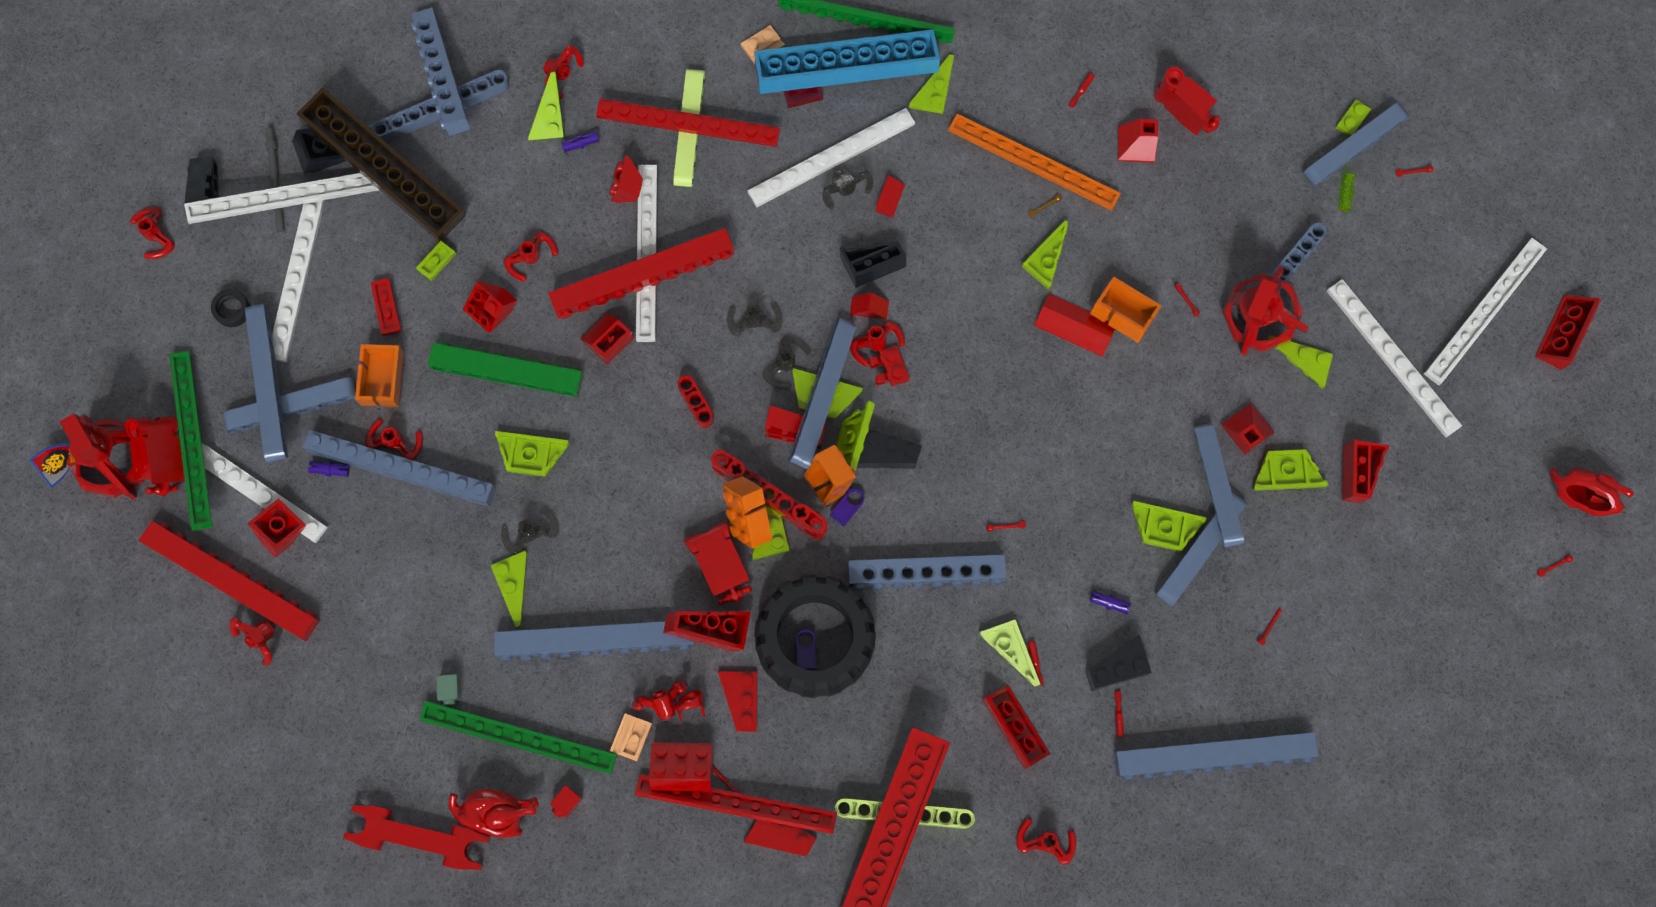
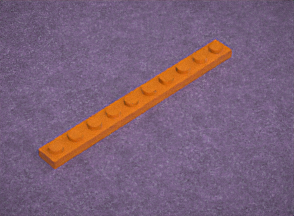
[948,114,1121,211]

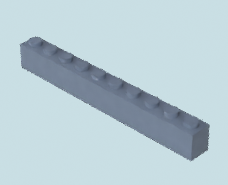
[302,430,496,507]
[494,622,695,661]
[1114,732,1319,780]

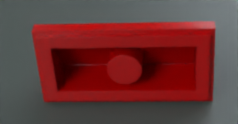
[875,176,905,218]

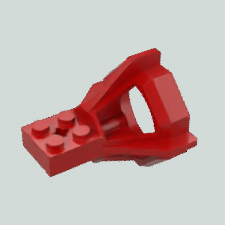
[1222,266,1308,357]
[59,413,144,500]

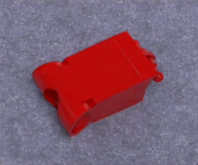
[1154,67,1220,136]
[125,416,185,496]
[683,520,752,605]

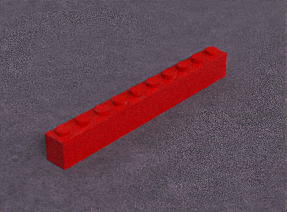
[548,228,734,319]
[138,521,320,641]

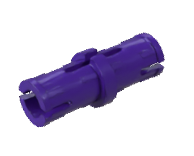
[561,130,599,153]
[308,461,350,477]
[1090,590,1131,614]

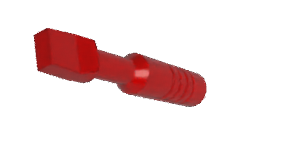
[1068,73,1095,108]
[1027,641,1044,686]
[1115,691,1124,737]

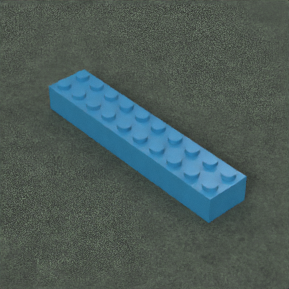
[754,30,940,94]

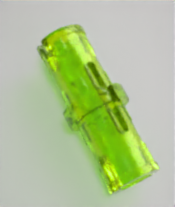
[1339,173,1356,212]

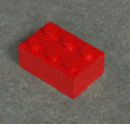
[649,743,713,792]

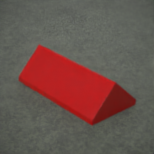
[1535,295,1601,370]
[983,685,1050,770]

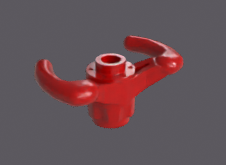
[543,45,584,99]
[130,207,175,259]
[503,232,558,282]
[850,321,905,367]
[366,419,423,461]
[229,617,275,666]
[631,681,688,720]
[1016,818,1077,865]

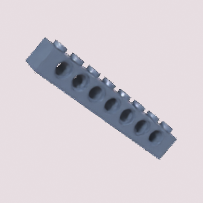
[411,8,470,136]
[848,555,1006,590]

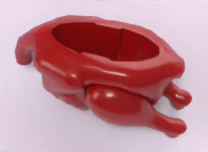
[1549,467,1634,517]
[448,788,539,838]

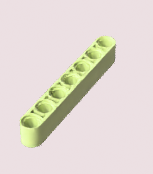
[674,69,705,187]
[835,799,975,829]

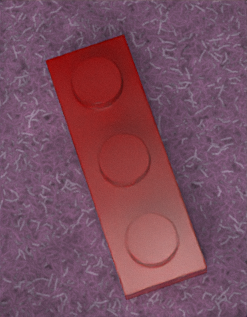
[370,278,402,336]

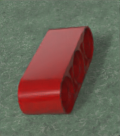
[677,375,714,428]

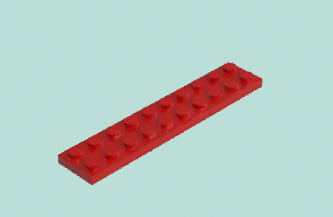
[842,727,950,907]

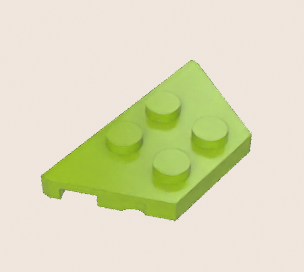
[792,368,863,420]
[836,401,875,471]
[495,431,570,477]
[1253,449,1328,491]
[1132,501,1206,552]

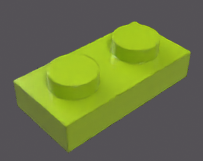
[1336,99,1371,137]
[416,241,456,281]

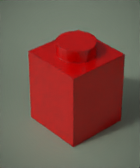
[549,785,583,818]

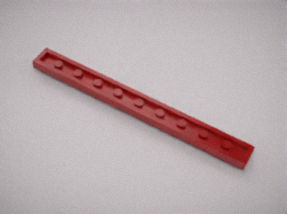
[596,98,780,147]
[635,774,837,834]

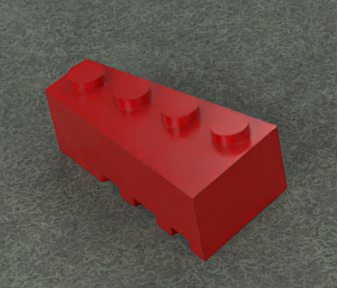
[663,611,751,652]

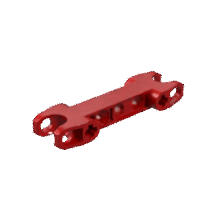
[710,450,828,540]
[343,805,490,871]

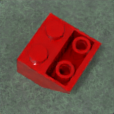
[580,314,634,365]

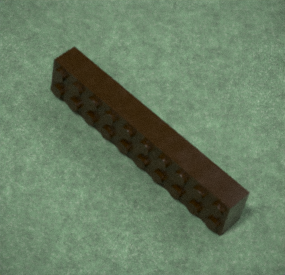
[296,87,465,242]

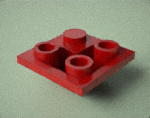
[1118,119,1158,163]
[609,156,643,203]
[463,281,517,333]
[1221,403,1275,455]

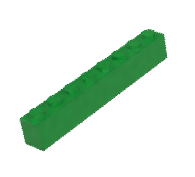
[427,342,584,398]

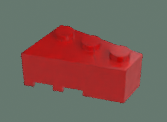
[765,405,827,449]
[1342,440,1390,503]

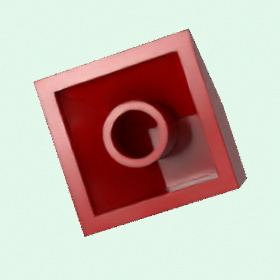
[248,498,306,558]

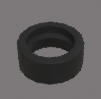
[211,289,250,328]

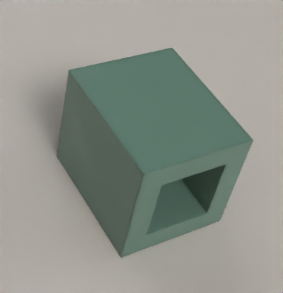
[437,674,461,705]

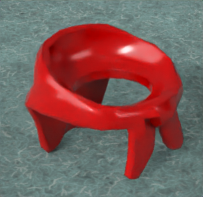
[674,690,705,721]

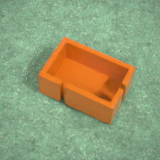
[1090,276,1162,343]
[355,344,404,407]
[804,445,856,507]
[722,476,772,549]

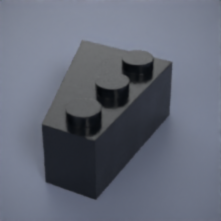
[184,157,219,203]
[839,241,906,288]
[857,429,922,469]
[1085,635,1152,691]

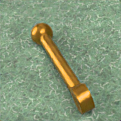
[1028,195,1061,218]

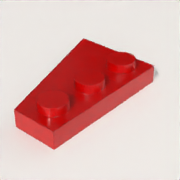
[718,671,757,732]
[744,820,817,856]

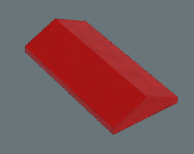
[1034,294,1115,357]

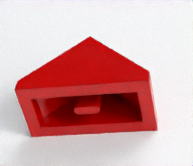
[850,293,889,319]

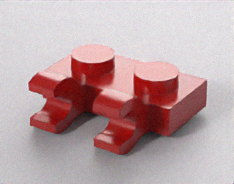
[869,345,910,387]

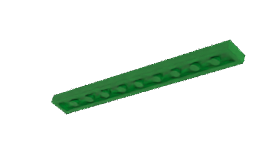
[778,0,955,44]
[169,351,213,531]
[419,701,617,775]

